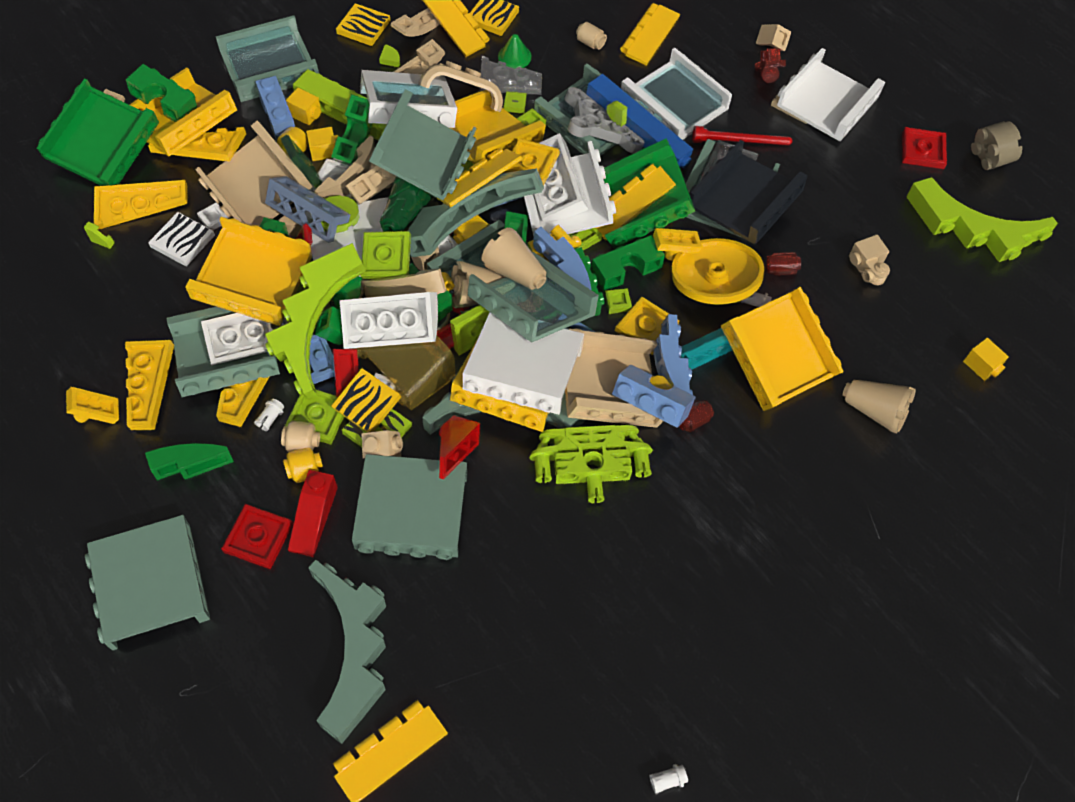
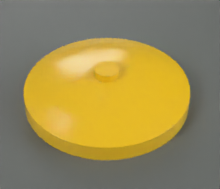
[672,238,764,304]

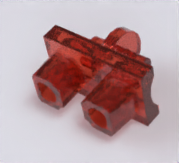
[755,48,786,83]

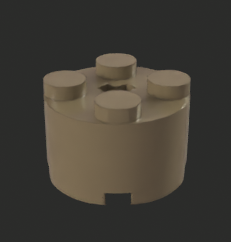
[971,121,1022,170]

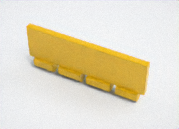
[423,0,490,57]
[620,3,680,66]
[437,148,522,207]
[596,163,676,241]
[333,700,448,802]

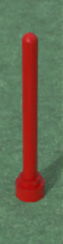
[692,126,792,145]

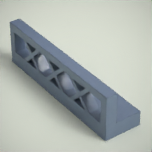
[265,176,350,243]

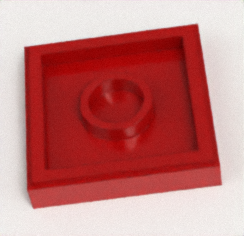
[902,127,947,169]
[221,504,293,570]

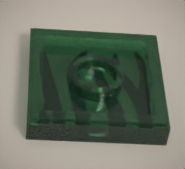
[281,134,323,189]

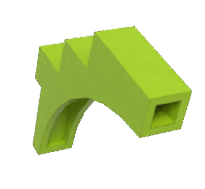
[907,177,1058,262]
[265,243,366,399]

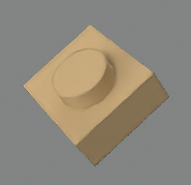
[362,430,403,459]

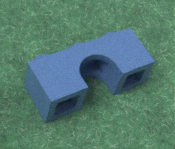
[255,76,295,142]
[612,365,696,428]

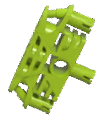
[529,425,653,503]

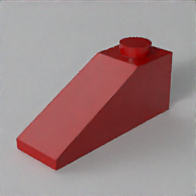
[439,415,480,479]
[288,470,338,557]

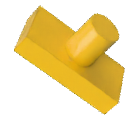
[653,228,702,261]
[66,387,119,424]

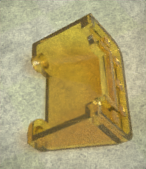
[350,335,455,410]

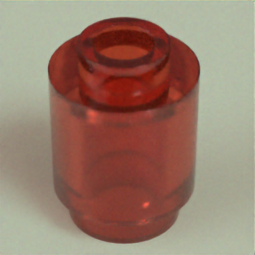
[767,252,801,276]
[679,400,714,432]

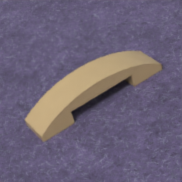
[391,8,440,37]
[377,39,445,98]
[314,136,375,199]
[345,166,396,205]
[361,268,447,298]

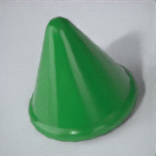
[498,34,531,70]

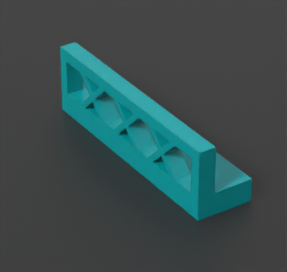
[680,328,732,370]

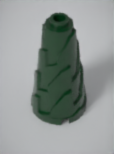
[380,176,435,232]

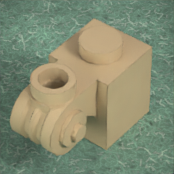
[849,235,890,285]

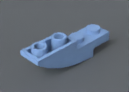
[533,227,591,296]
[653,314,693,395]

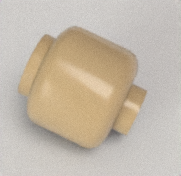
[281,421,320,452]

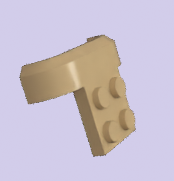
[419,61,503,112]

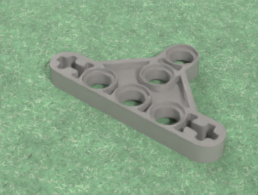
[564,87,645,154]

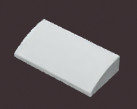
[534,133,589,222]
[340,292,438,349]
[201,313,288,366]

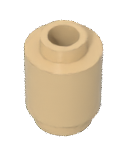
[576,22,607,50]

